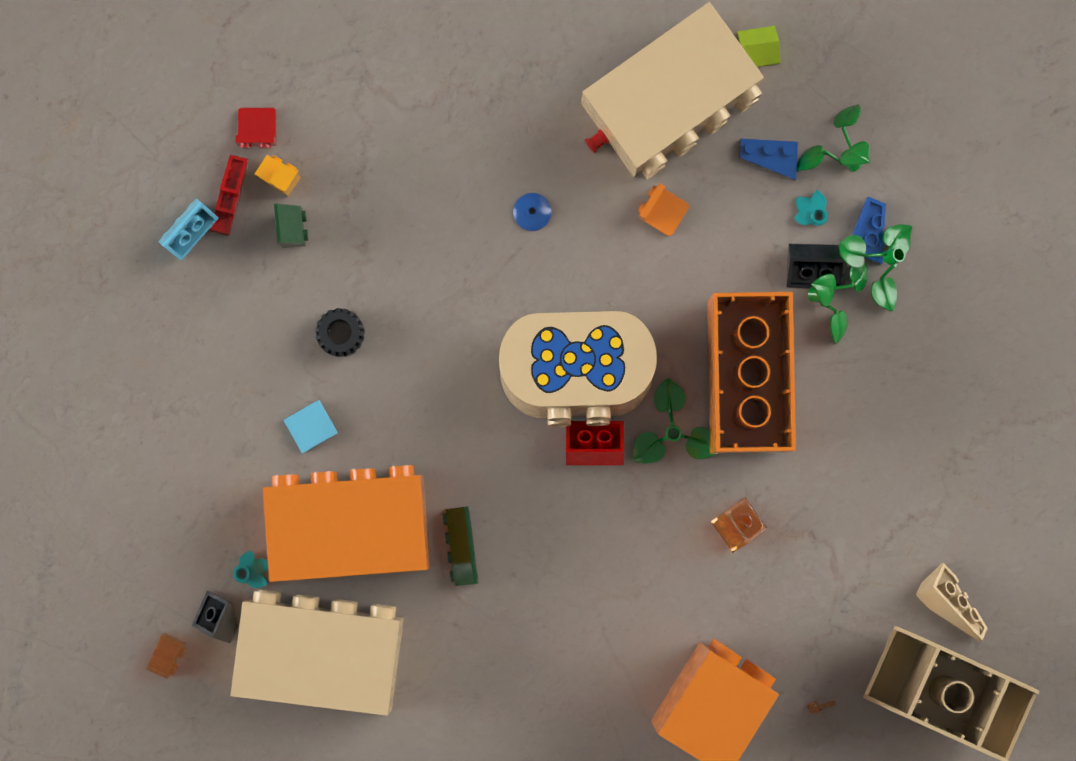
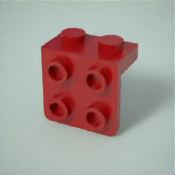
[235,107,276,149]

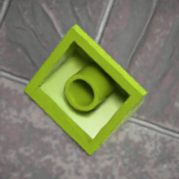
[737,26,781,67]

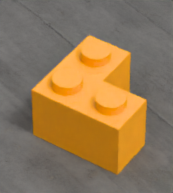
[255,155,301,197]

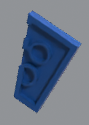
[739,139,798,180]
[852,197,886,264]

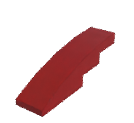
[210,154,249,236]

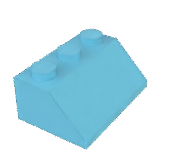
[158,198,219,261]

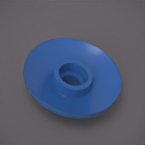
[513,193,551,231]

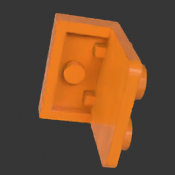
[638,183,690,236]

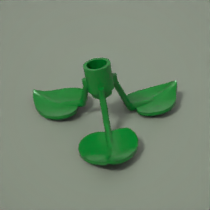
[797,104,870,172]
[839,224,912,311]
[808,261,868,344]
[632,378,717,464]

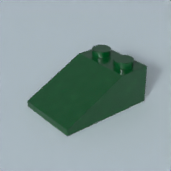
[274,203,309,248]

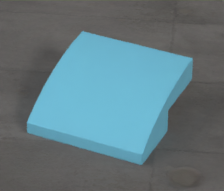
[283,400,338,454]

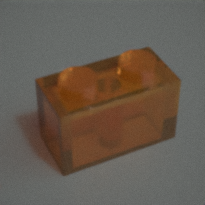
[146,633,186,679]

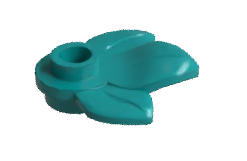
[794,190,828,226]
[233,551,268,588]

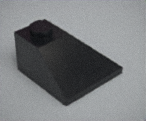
[192,590,238,643]

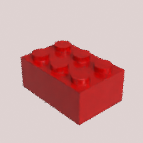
[566,421,624,466]

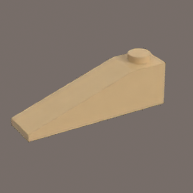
[916,563,988,642]

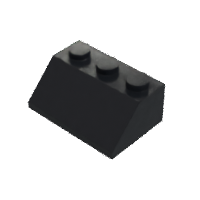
[786,243,847,288]

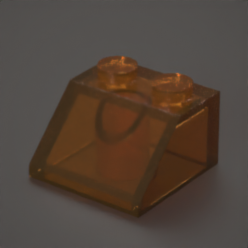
[711,497,767,553]

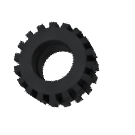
[315,308,365,357]

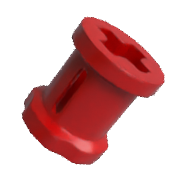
[585,129,610,154]

